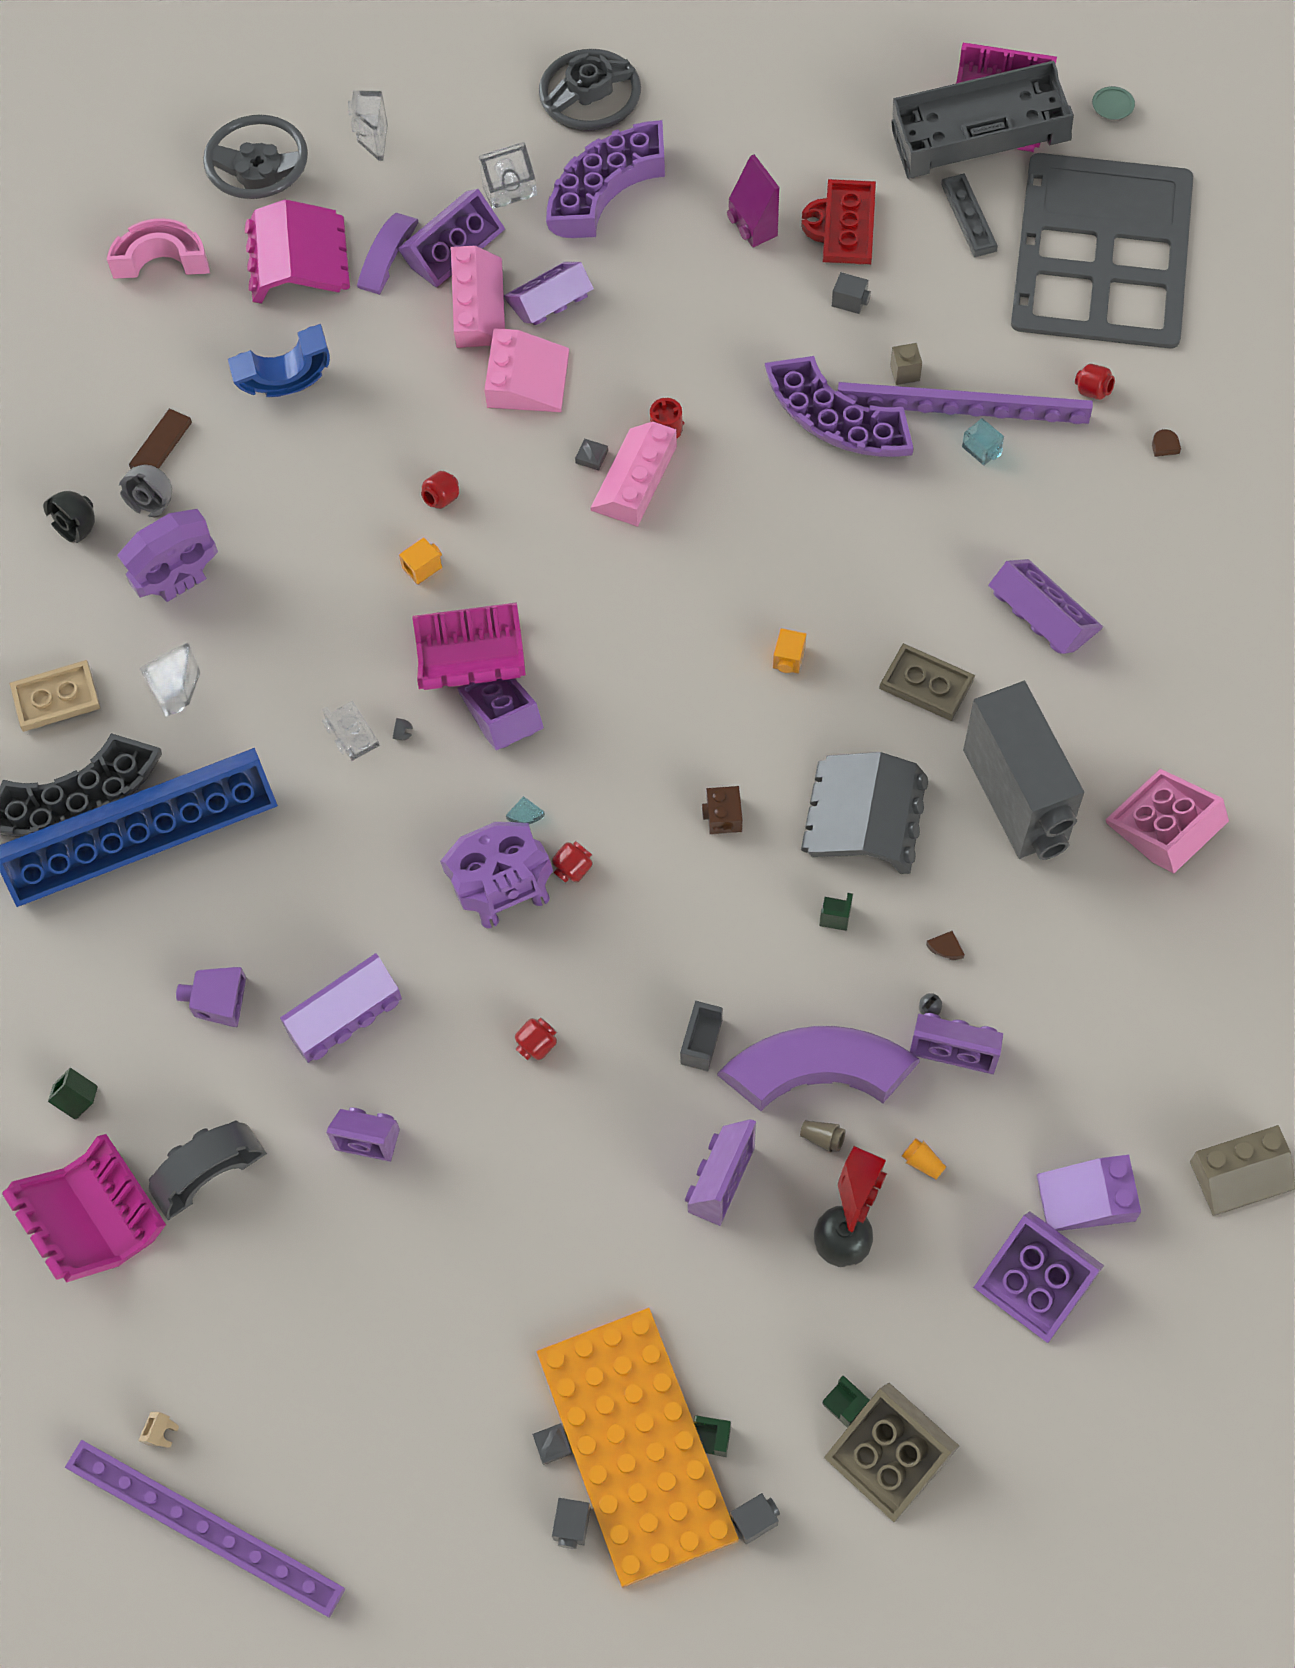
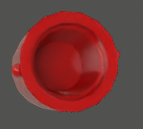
[650,398,685,439]

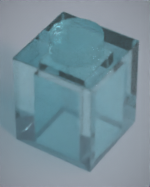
[962,418,1004,465]

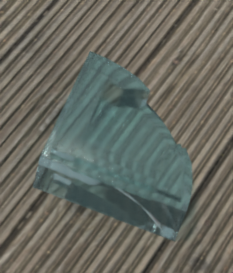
[506,796,545,824]

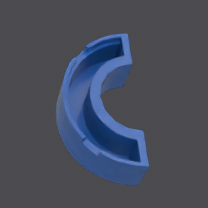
[228,324,330,397]

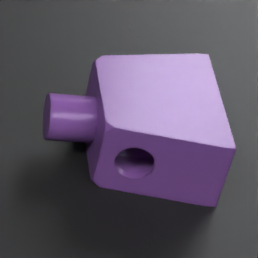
[176,967,246,1027]

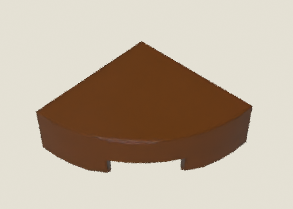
[926,931,965,960]

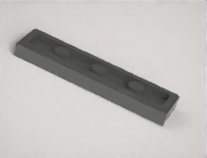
[941,173,998,257]

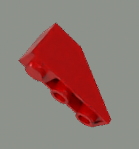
[837,1146,887,1232]

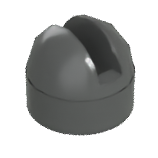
[393,718,413,740]
[919,993,942,1015]

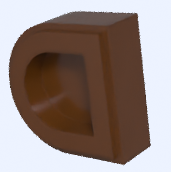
[1152,429,1181,457]

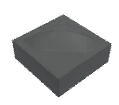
[575,438,608,471]
[532,1423,572,1465]

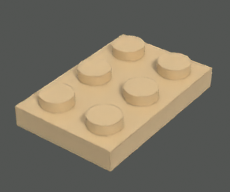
[9,660,101,732]

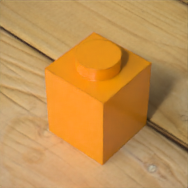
[399,537,442,585]
[773,628,807,674]

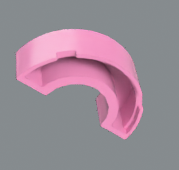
[107,219,210,279]

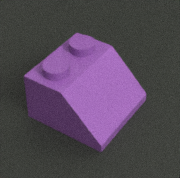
[326,1107,400,1162]

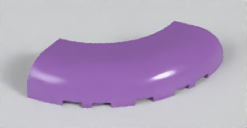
[546,120,665,238]
[765,356,914,457]
[717,1026,920,1111]

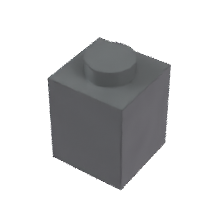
[832,272,871,314]
[730,1493,780,1545]
[552,1498,591,1549]

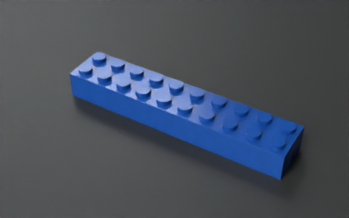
[0,748,278,907]

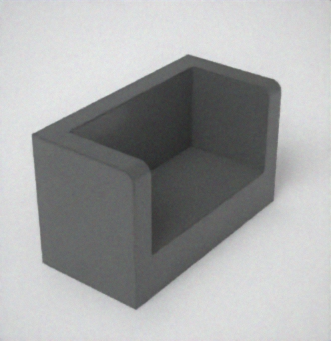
[680,1001,723,1071]

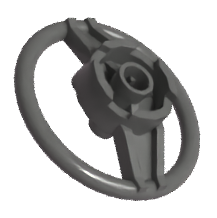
[539,49,641,130]
[203,115,308,199]

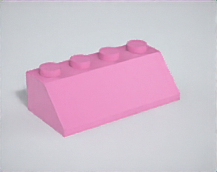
[451,246,505,348]
[591,422,677,527]

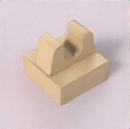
[138,1412,179,1447]

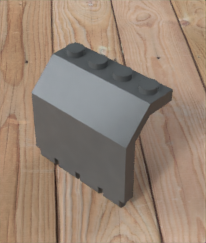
[801,752,928,874]

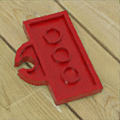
[801,179,876,265]

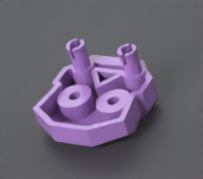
[117,509,218,602]
[440,822,553,928]

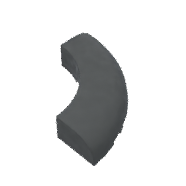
[0,733,162,837]

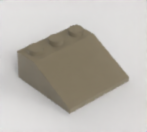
[824,1383,959,1522]

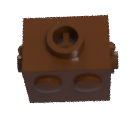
[702,786,743,834]

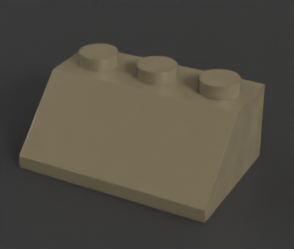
[1190,1125,1295,1216]

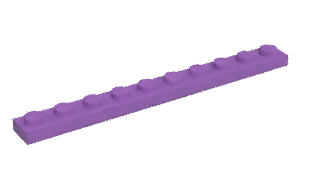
[838,382,1093,424]
[65,1440,345,1618]

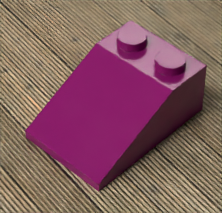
[727,154,780,248]

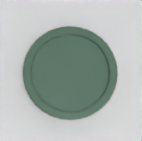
[1092,86,1135,120]

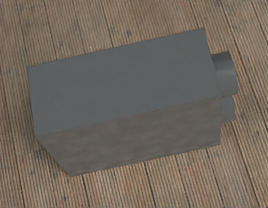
[963,680,1084,860]

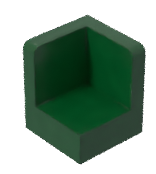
[819,893,853,931]
[48,1068,98,1119]
[822,1376,870,1428]
[694,1415,731,1457]

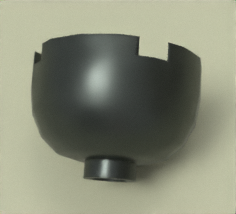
[43,490,95,543]
[814,1206,873,1267]

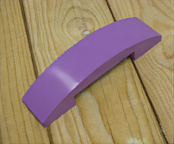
[357,213,418,295]

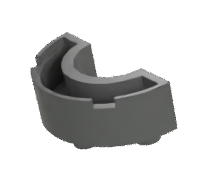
[149,1121,267,1220]

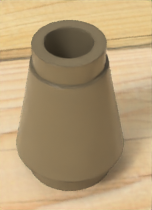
[800,1120,846,1152]

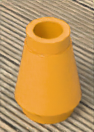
[902,1138,947,1180]

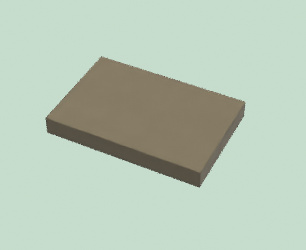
[879,643,975,721]

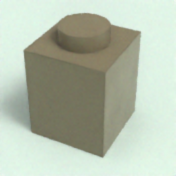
[890,343,922,385]

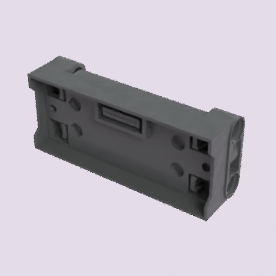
[891,61,1074,179]

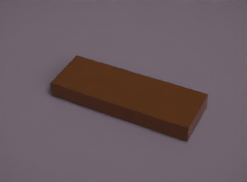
[129,408,192,469]

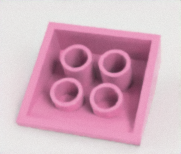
[485,329,569,412]
[1105,769,1229,873]

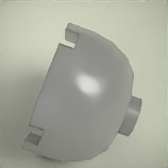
[119,464,172,517]

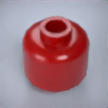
[1075,364,1115,400]
[421,471,459,509]
[552,841,593,883]
[515,1017,557,1060]

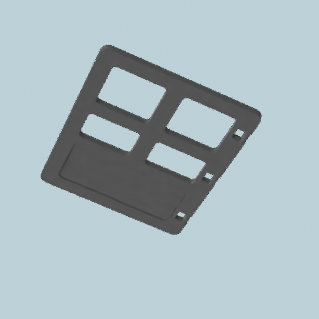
[1011,153,1193,349]

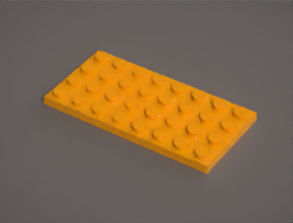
[536,1308,739,1588]

